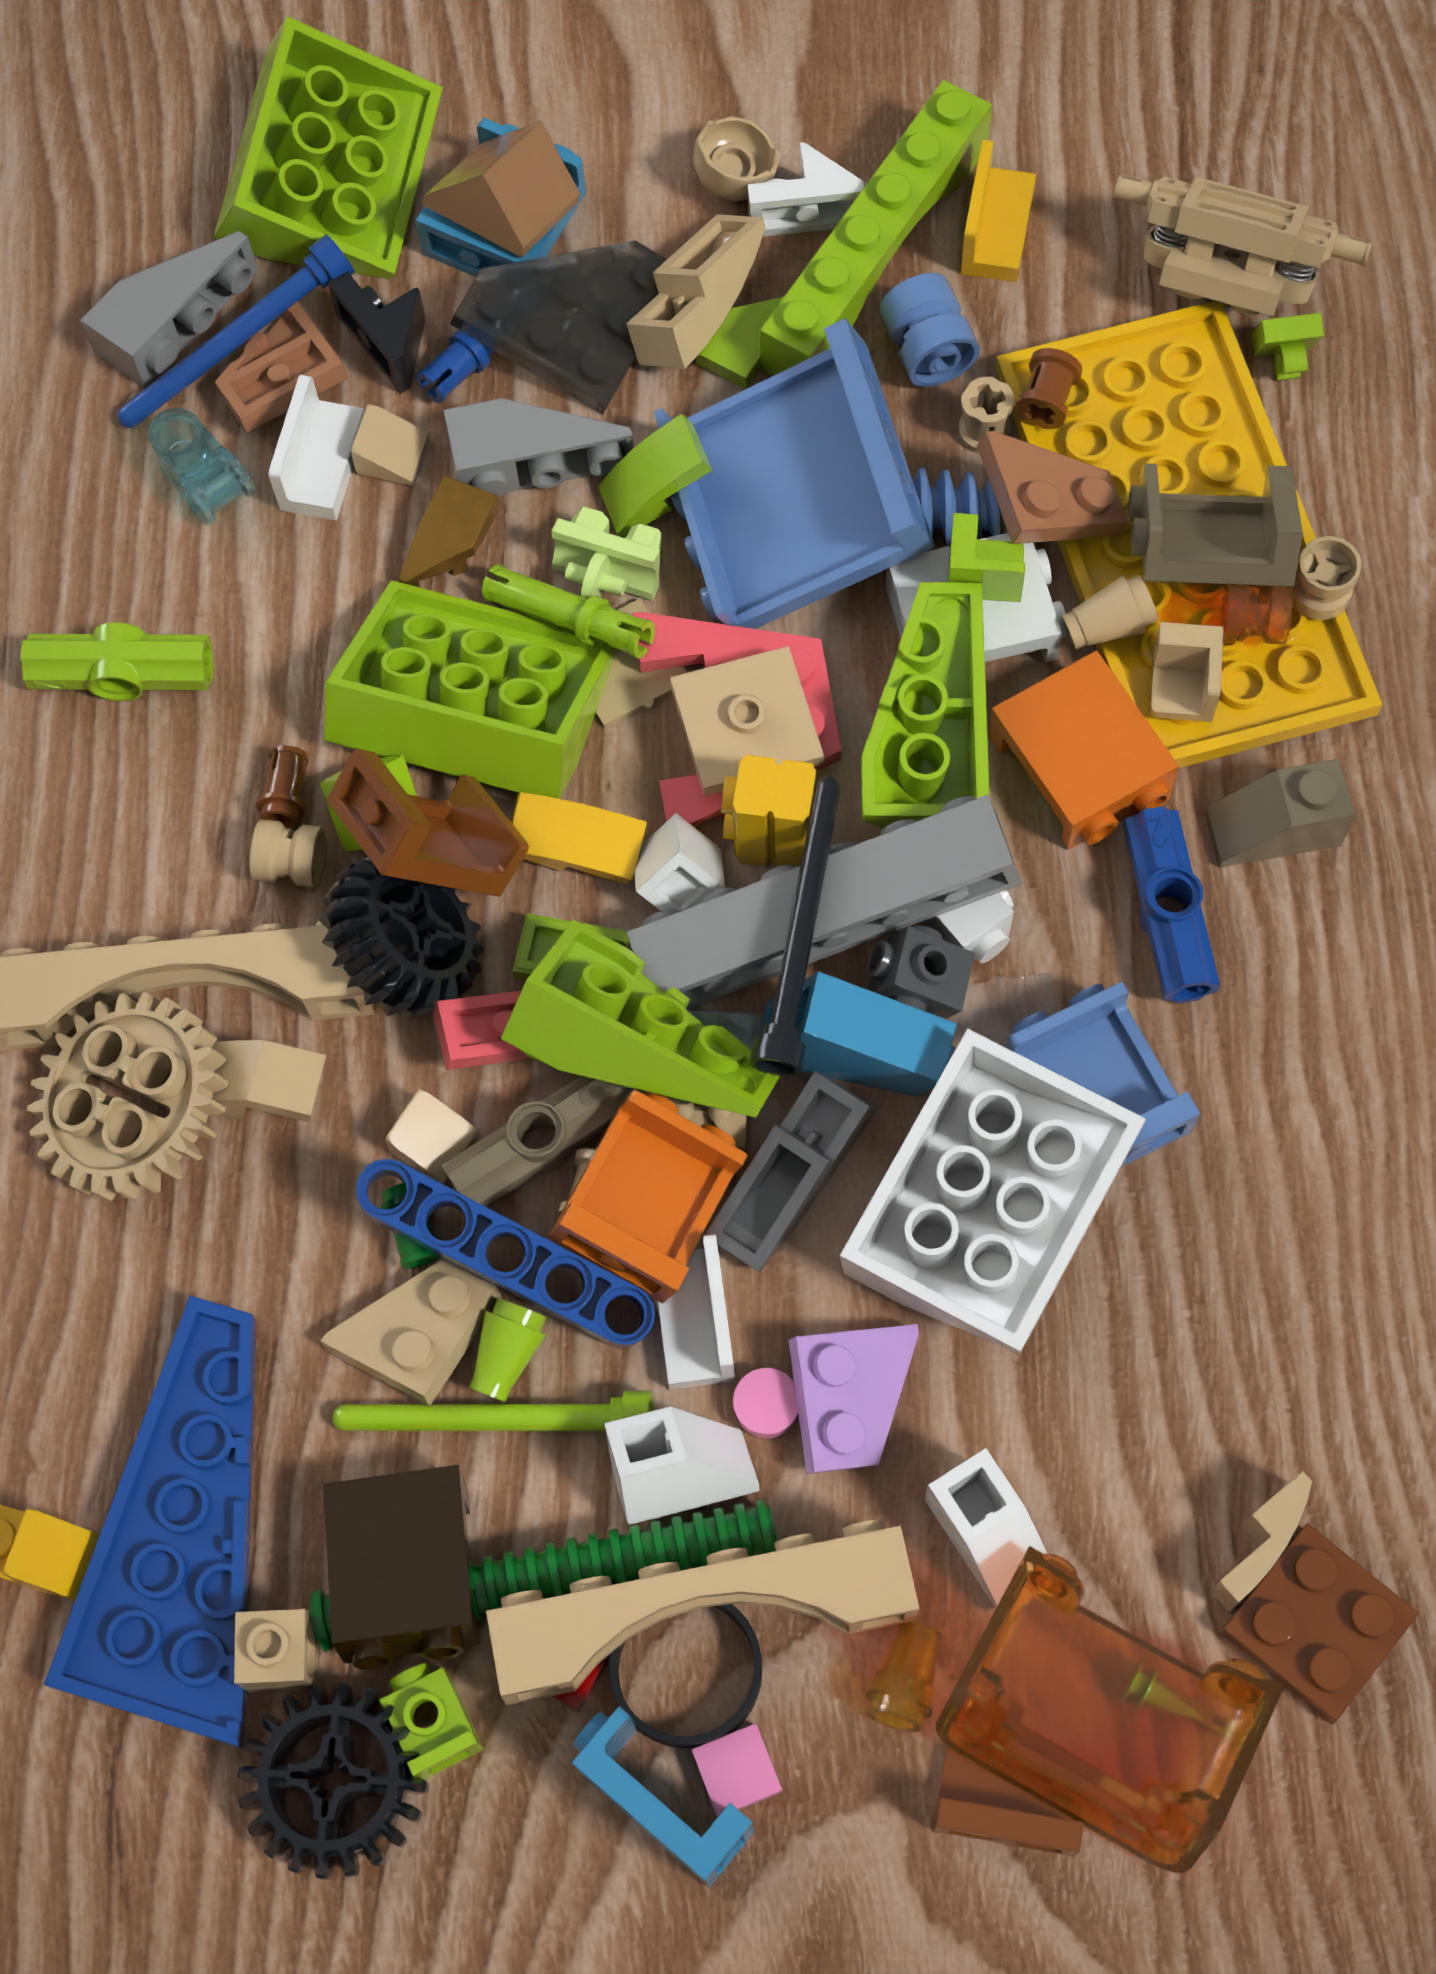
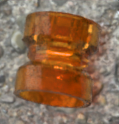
[1221,584,1292,645]

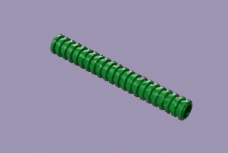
[310,1498,777,1652]

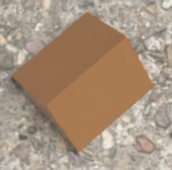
[422,121,580,258]

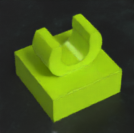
[1250,313,1324,381]

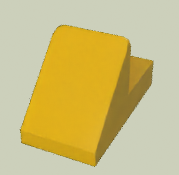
[0,1505,100,1601]

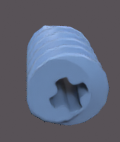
[912,468,1002,547]

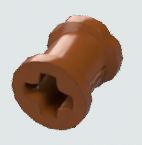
[1015,348,1083,429]

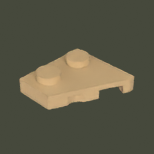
[320,1259,502,1406]

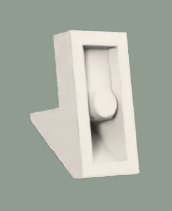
[748,142,865,237]

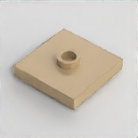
[670,646,824,796]

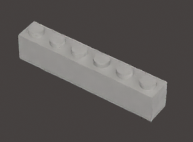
[627,795,1022,1010]

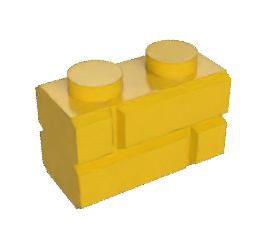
[721,754,816,868]

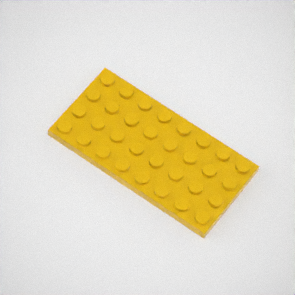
[995,301,1383,768]

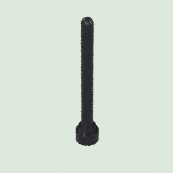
[749,776,841,1077]

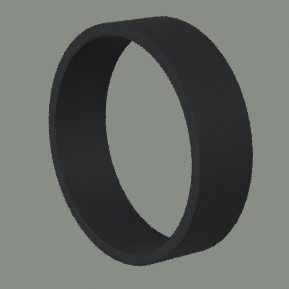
[609,1604,762,1748]

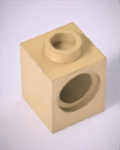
[234,1609,318,1693]

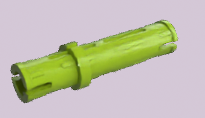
[482,564,655,659]

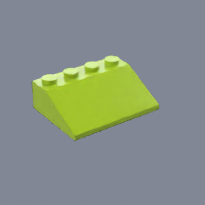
[213,16,443,279]
[324,580,617,799]

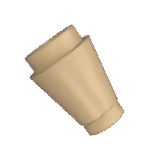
[1061,575,1158,650]

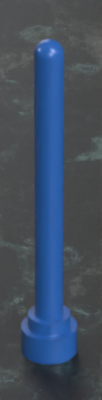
[117,234,355,428]

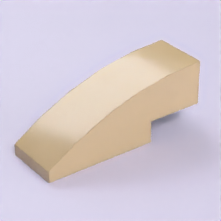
[626,214,766,369]

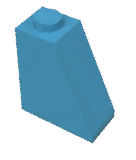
[759,971,957,1096]

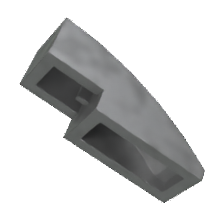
[704,1071,877,1272]

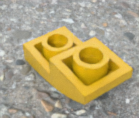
[511,792,647,885]

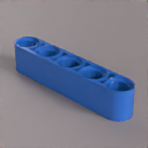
[356,1159,655,1348]

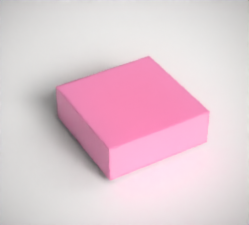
[692,1723,783,1818]

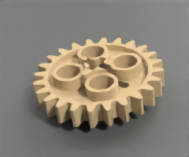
[27,992,229,1201]

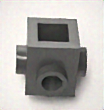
[866,925,975,1019]

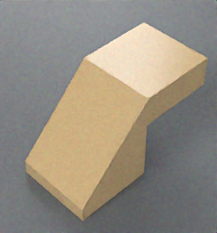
[211,1039,326,1122]

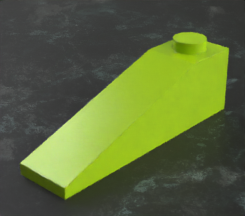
[860,582,989,828]
[501,919,780,1118]

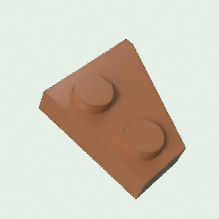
[215,302,348,433]
[977,431,1128,544]

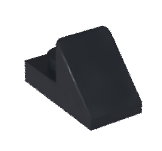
[327,271,425,394]

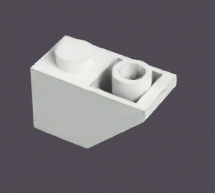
[604,1406,760,1525]
[925,1448,1058,1616]

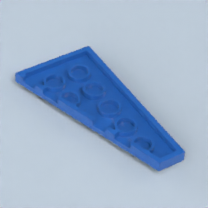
[44,1296,257,1749]

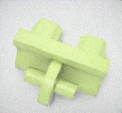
[552,506,661,601]

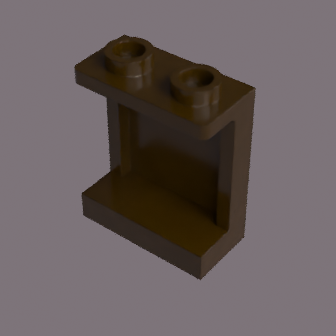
[323,1465,481,1669]

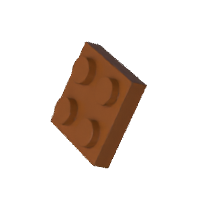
[1220,1523,1419,1724]

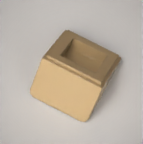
[351,404,430,486]
[385,1088,479,1185]

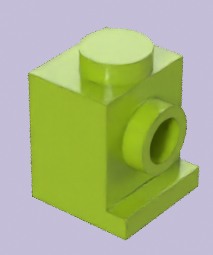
[379,1663,484,1780]

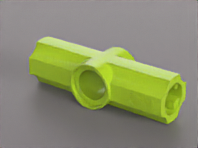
[20,622,214,701]

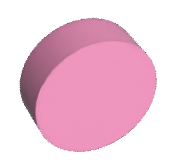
[733,1368,799,1439]

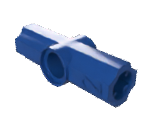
[1123,806,1220,1004]

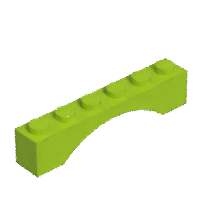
[760,80,993,376]

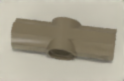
[441,1076,629,1207]

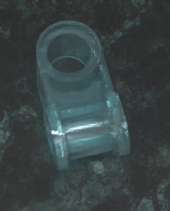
[149,408,256,525]

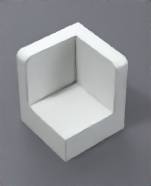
[635,813,725,912]

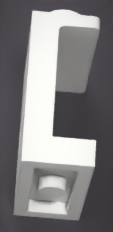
[886,533,1068,662]

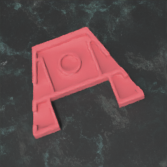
[632,612,842,827]

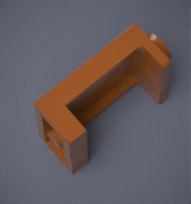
[326,748,529,897]

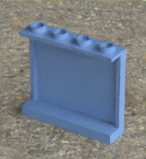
[654,318,935,629]

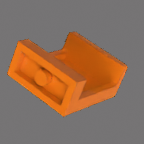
[988,650,1179,849]
[547,1090,748,1304]

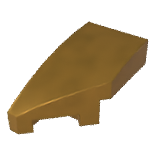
[399,475,500,587]

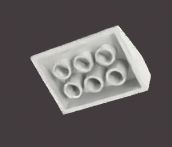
[840,1028,1146,1354]

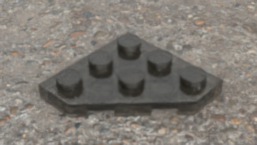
[450,240,667,415]

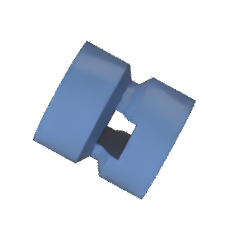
[879,273,980,387]

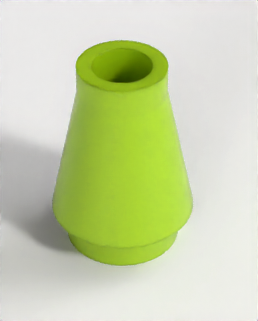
[469,1298,547,1402]

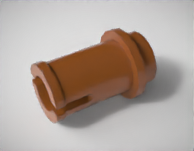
[256,745,309,829]

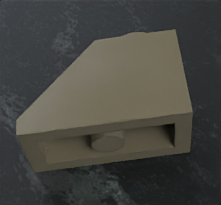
[1205,759,1355,867]

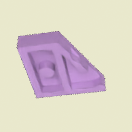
[788,1324,919,1475]

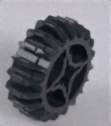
[319,855,485,1021]
[238,1682,429,1880]

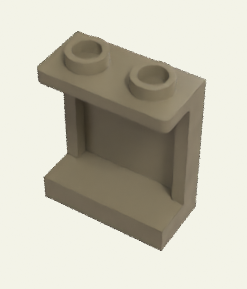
[1128,463,1303,587]

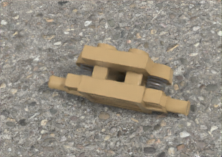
[1113,173,1373,316]

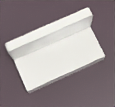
[268,374,365,521]
[658,1234,735,1390]

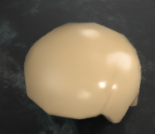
[693,116,780,202]

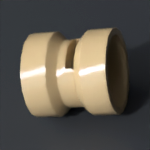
[1289,536,1362,620]
[250,819,327,888]

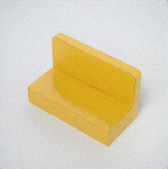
[961,139,1036,282]

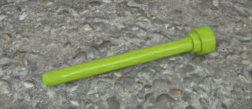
[332,1390,654,1431]

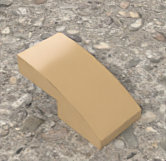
[1210,1471,1312,1613]

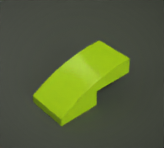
[598,414,713,538]

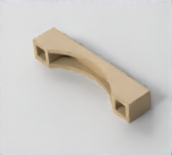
[0,921,375,1051]
[486,1520,920,1705]

